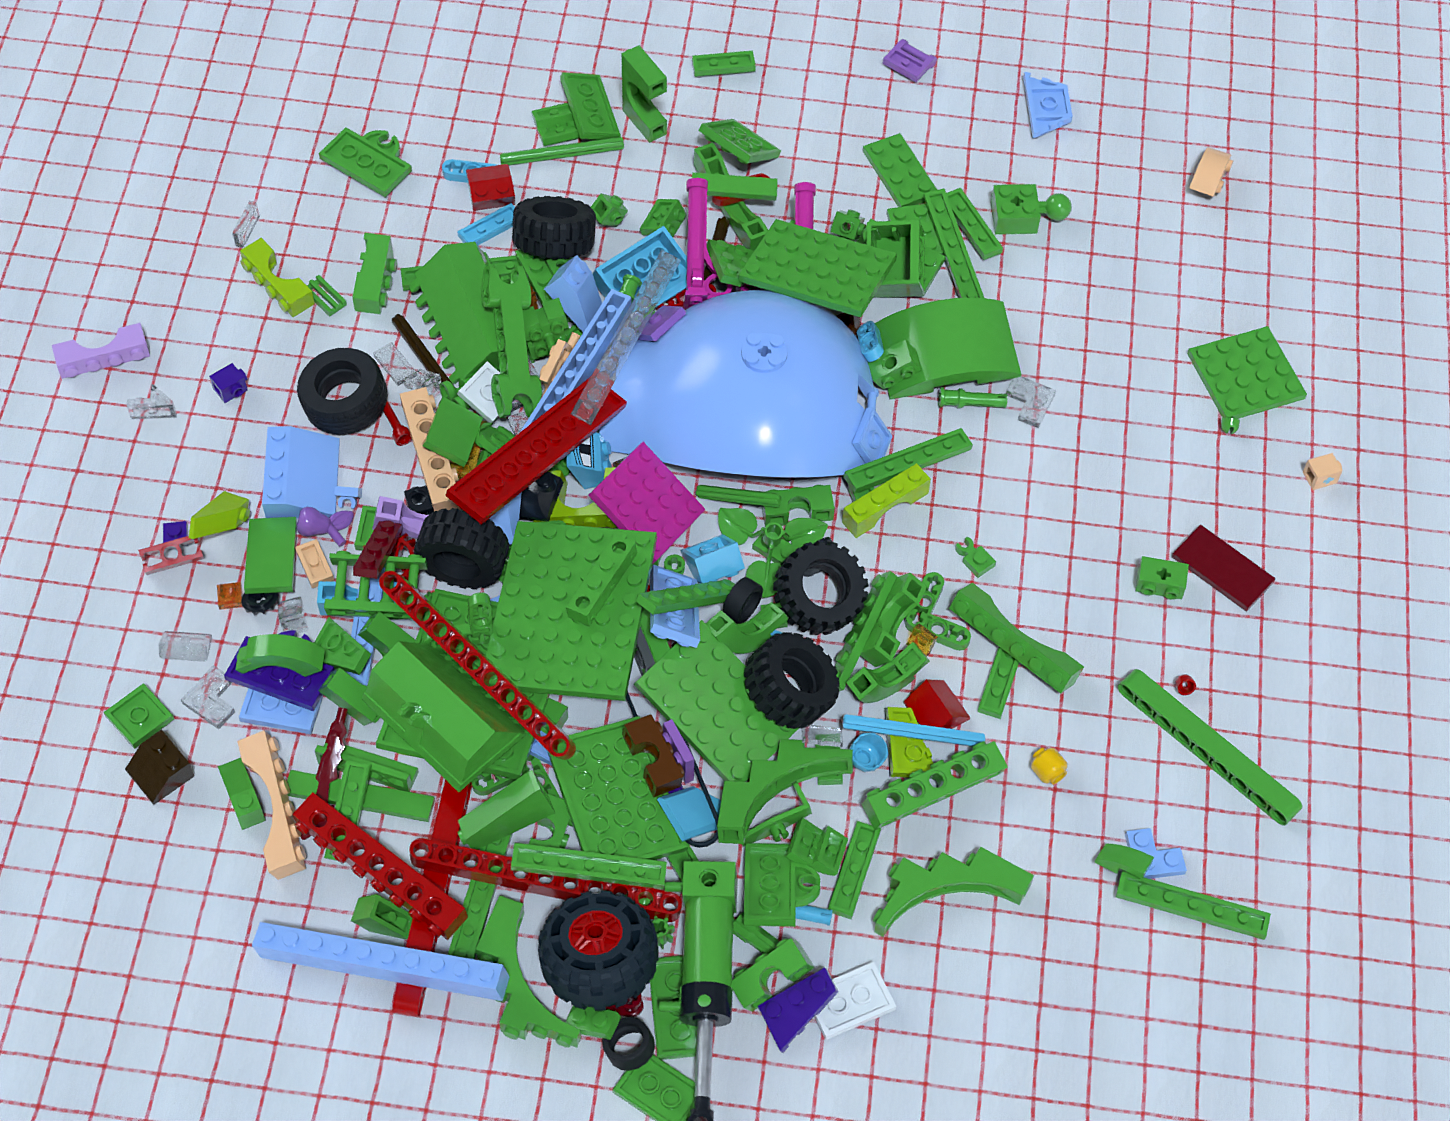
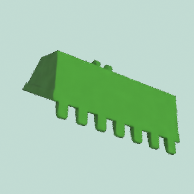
[409,242,535,385]
[362,641,528,792]

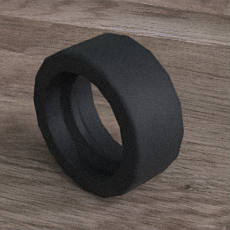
[723,577,763,624]
[602,1017,655,1071]

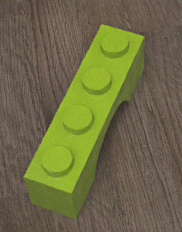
[240,237,315,318]
[842,463,931,538]

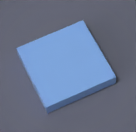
[852,407,893,463]

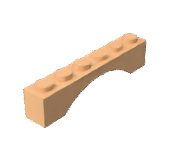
[237,730,306,880]

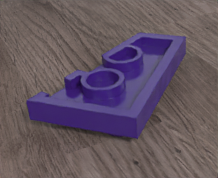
[758,967,839,1053]

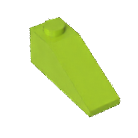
[189,491,250,539]

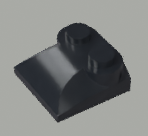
[519,471,564,522]

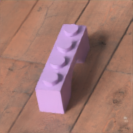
[52,323,150,379]
[372,496,429,538]

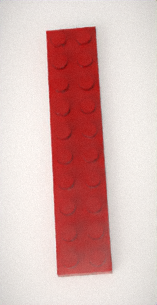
[445,375,627,525]

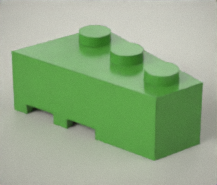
[352,233,397,315]

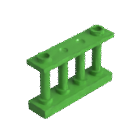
[324,551,428,620]

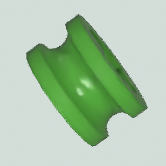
[664,554,685,575]

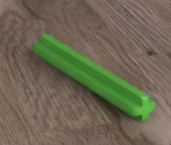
[696,485,782,507]

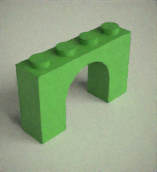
[621,45,667,143]
[318,611,415,726]

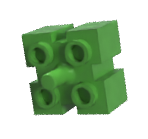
[523,298,571,360]

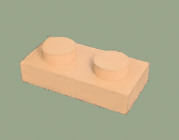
[295,539,334,588]

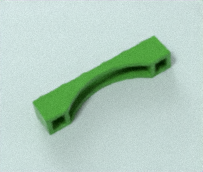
[694,142,768,250]
[949,583,1084,693]

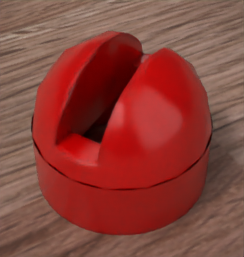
[1175,674,1196,695]

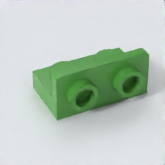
[639,199,686,237]

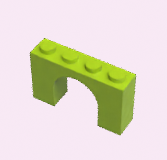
[533,467,617,528]

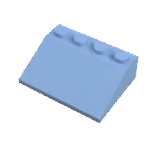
[262,426,340,518]

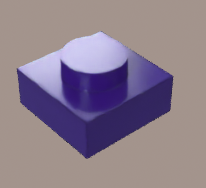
[163,521,188,546]

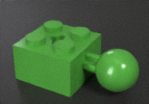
[991,184,1072,235]

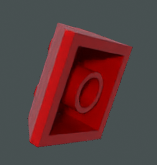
[466,164,515,211]

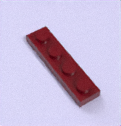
[353,520,402,579]

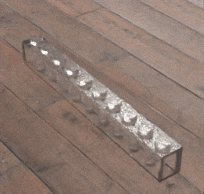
[571,250,681,425]

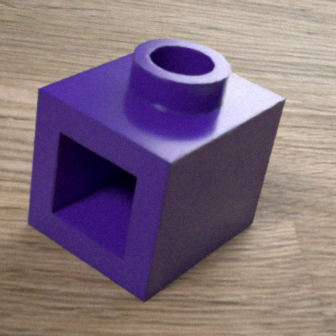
[209,363,248,403]

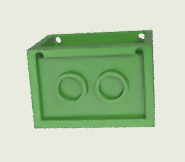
[863,220,925,298]

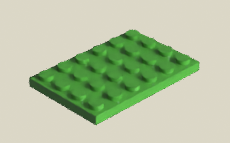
[738,219,896,317]
[634,620,799,782]
[547,716,688,860]

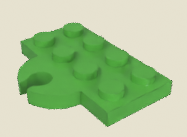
[319,127,412,197]
[744,843,821,927]

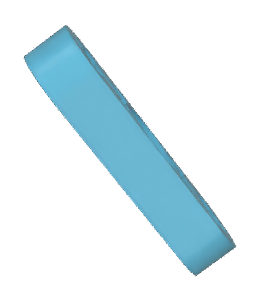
[442,159,496,183]
[857,321,884,362]

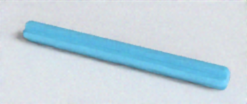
[842,714,985,746]

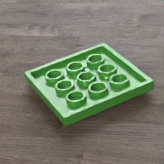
[1187,326,1307,419]

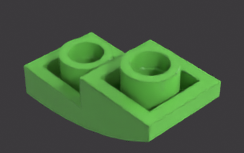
[1094,843,1154,879]

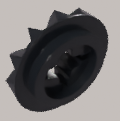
[241,592,280,615]

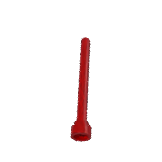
[383,400,412,446]

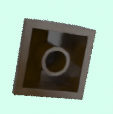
[125,729,195,805]

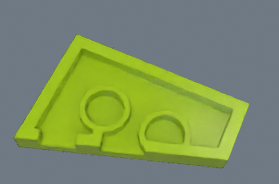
[885,707,934,778]

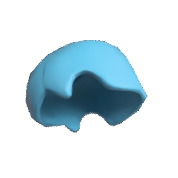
[849,733,888,772]

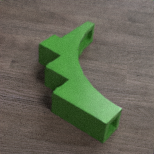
[717,739,853,844]
[873,847,1034,937]
[476,895,581,1048]

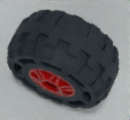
[538,890,659,1011]

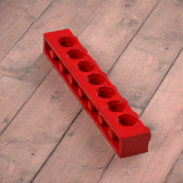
[292,792,468,940]

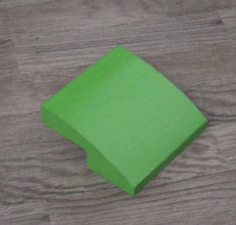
[531,103,580,146]
[786,817,848,876]

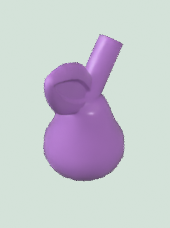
[296,506,354,547]

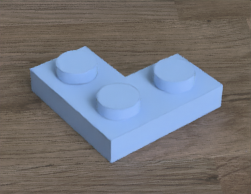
[1125,828,1187,879]

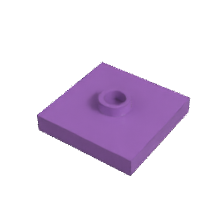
[631,305,686,342]

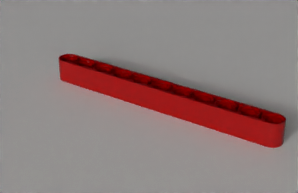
[379,570,576,760]
[392,780,472,1018]
[409,838,682,922]

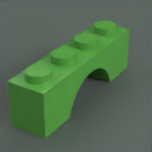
[860,573,927,667]

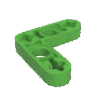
[905,572,971,651]
[421,593,493,650]
[471,755,559,797]

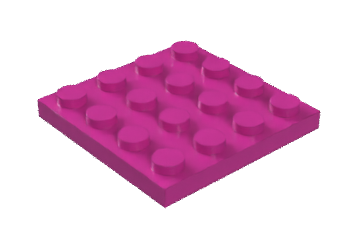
[588,442,705,564]

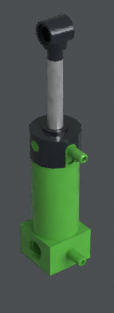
[659,861,738,1121]

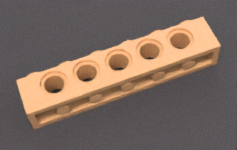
[400,387,461,511]

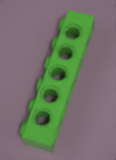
[862,741,1008,830]

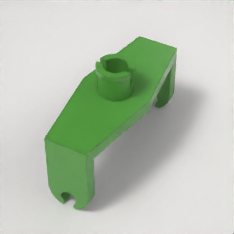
[742,781,812,847]

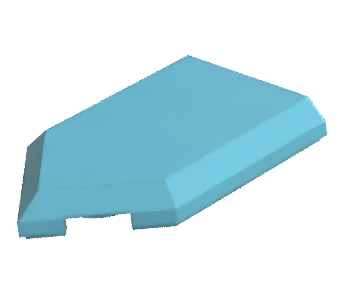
[657,786,721,842]

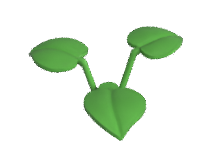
[718,508,828,598]

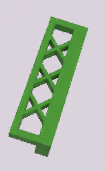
[315,743,419,792]

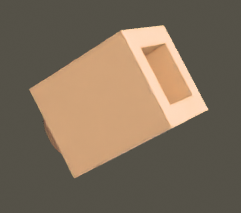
[1303,453,1342,490]

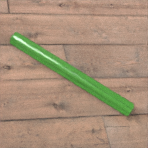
[500,137,624,165]

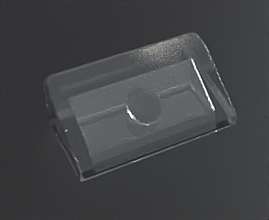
[159,631,212,662]

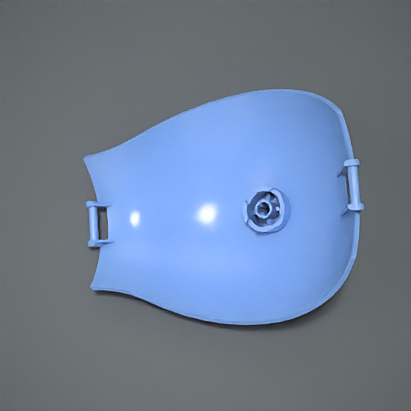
[598,290,879,477]

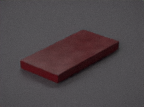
[1172,524,1276,612]

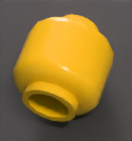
[1031,748,1068,785]

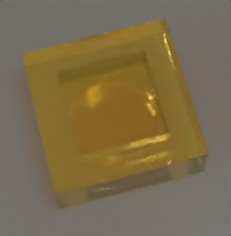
[906,623,938,656]

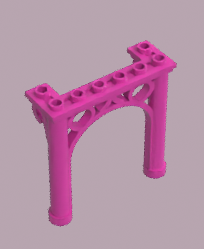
[683,178,816,309]

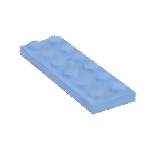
[650,564,700,648]

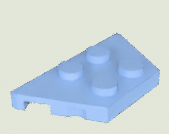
[1023,72,1073,138]

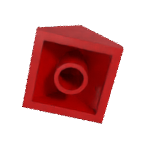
[903,679,970,729]

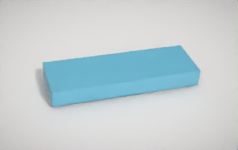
[457,203,515,245]

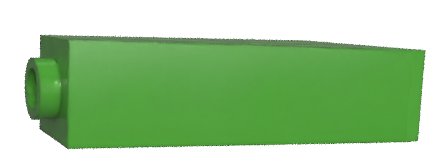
[458,770,555,850]

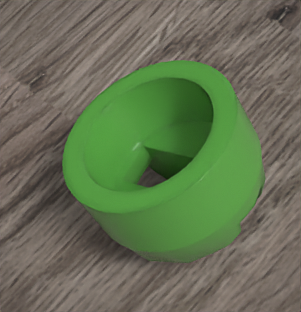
[1221,417,1240,434]

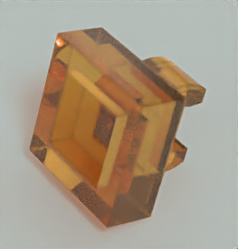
[217,582,243,610]

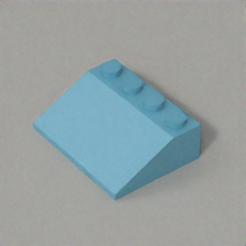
[593,226,687,322]

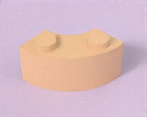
[1190,147,1234,197]

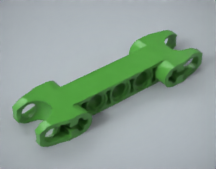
[481,264,542,419]

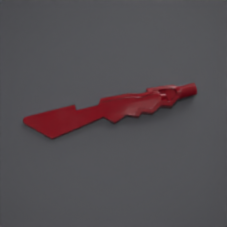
[301,707,348,840]

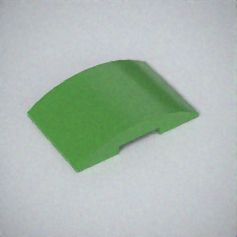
[875,298,1022,399]

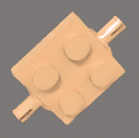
[539,332,581,398]

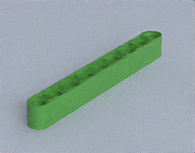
[1118,669,1302,825]

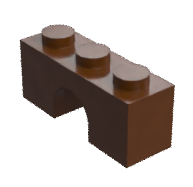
[622,714,684,797]

